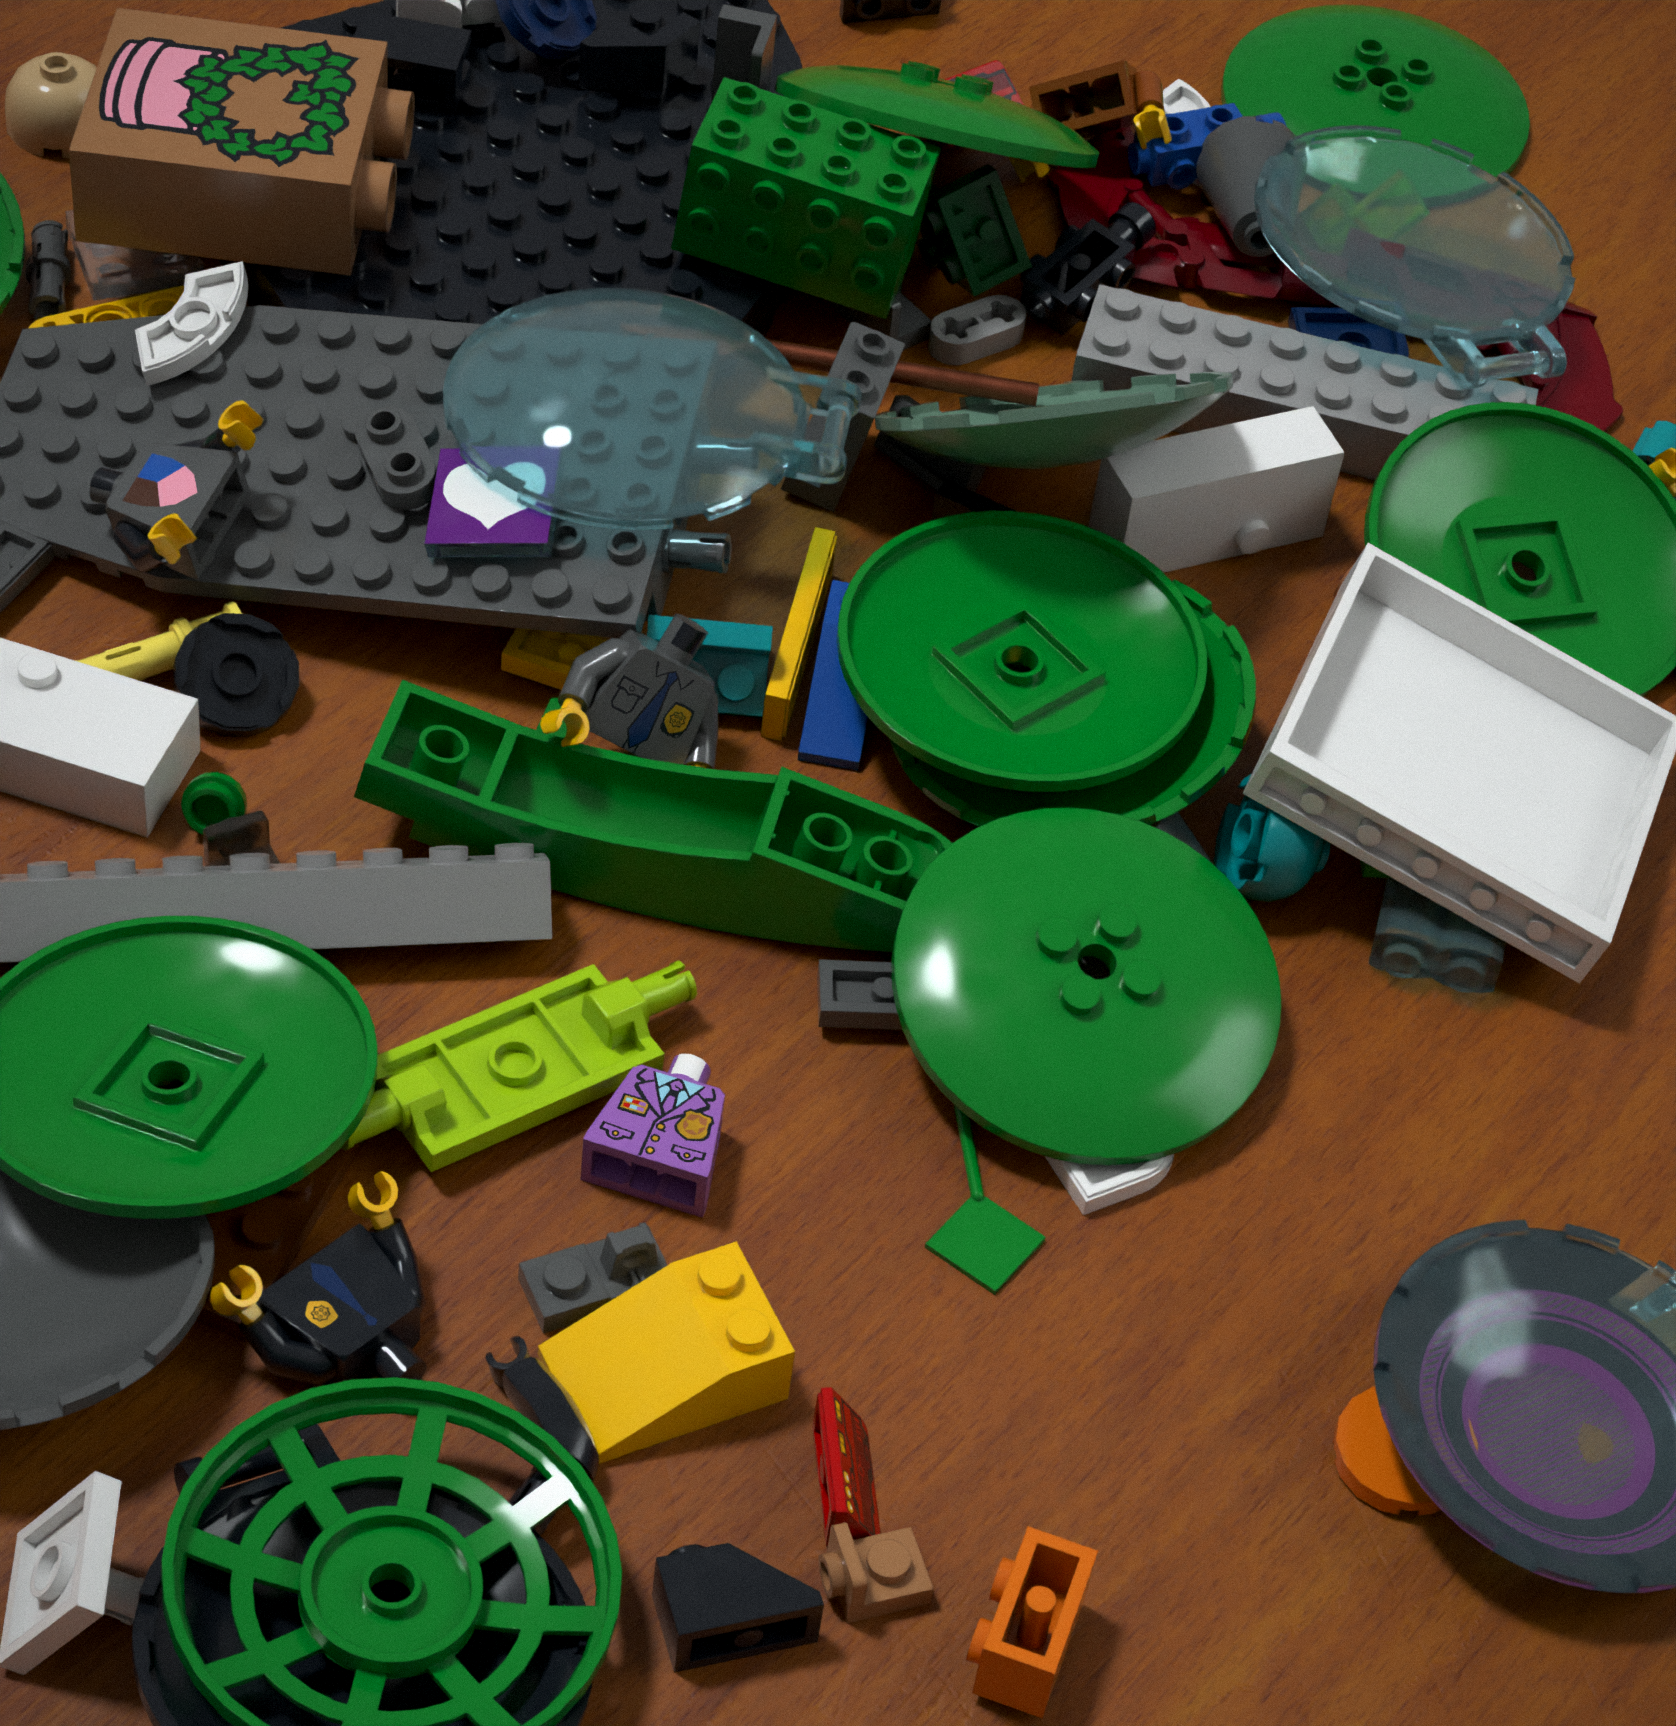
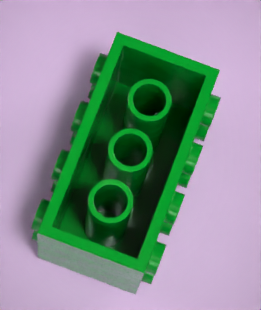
[671,77,941,319]

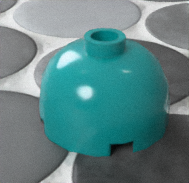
[1214,774,1330,902]

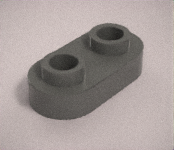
[355,406,437,510]

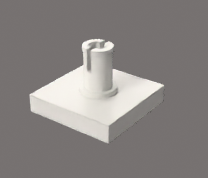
[0,1471,145,1675]

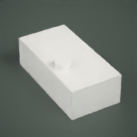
[1088,406,1345,573]
[0,638,201,838]

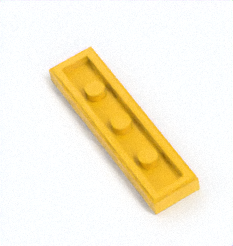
[761,527,837,741]

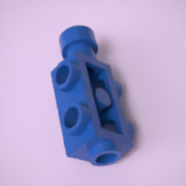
[1127,103,1287,190]

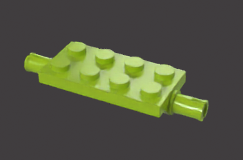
[341,960,697,1172]

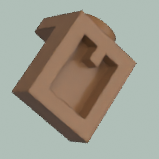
[819,1522,934,1623]

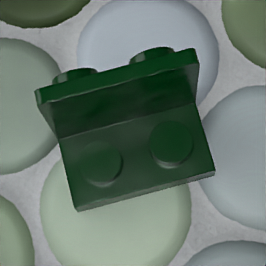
[916,164,1032,297]

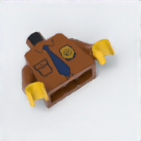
[1009,60,1172,183]

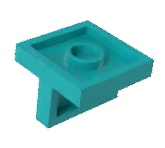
[647,615,773,718]

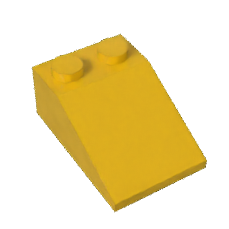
[537,1241,795,1464]

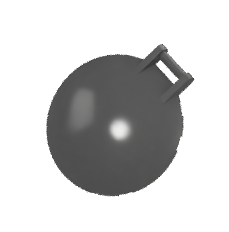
[0,1169,215,1430]

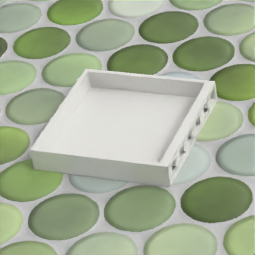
[1243,543,1676,984]

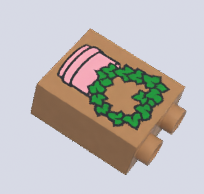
[69,8,415,276]

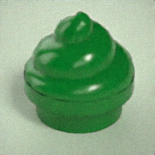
[181,772,247,836]

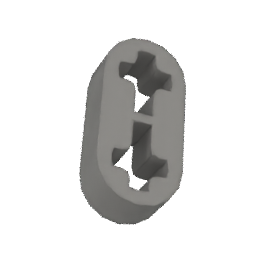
[928,295,1026,365]

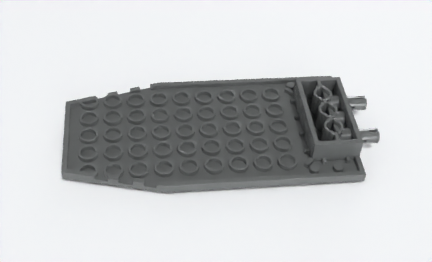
[0,305,757,638]

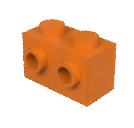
[966,1526,1098,1719]

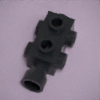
[1020,202,1156,336]

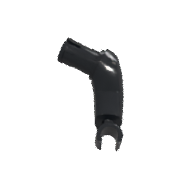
[485,1336,599,1535]

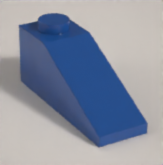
[797,580,869,771]

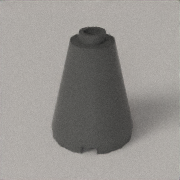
[1196,116,1304,257]

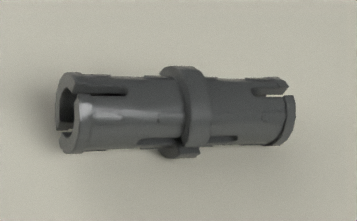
[25,220,72,320]

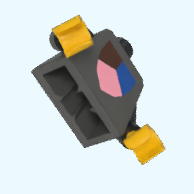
[89,400,264,579]

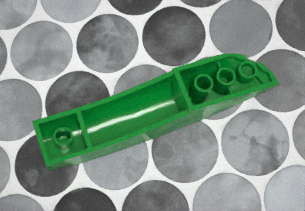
[354,680,953,952]

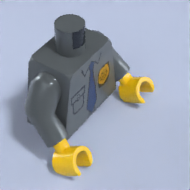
[540,614,718,769]

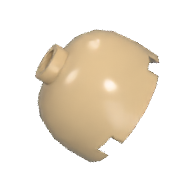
[5,52,97,158]

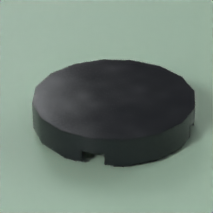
[173,613,299,738]

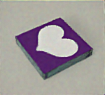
[424,448,565,558]

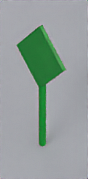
[925,1104,1046,1295]

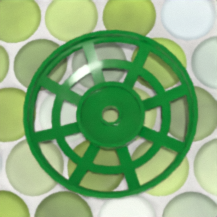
[161,1377,622,1726]

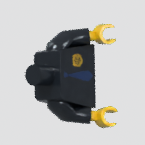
[210,1171,427,1386]

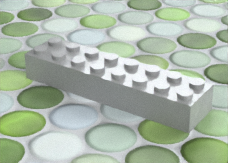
[1071,284,1539,480]

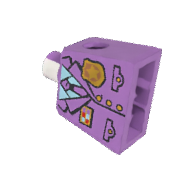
[580,1053,725,1218]

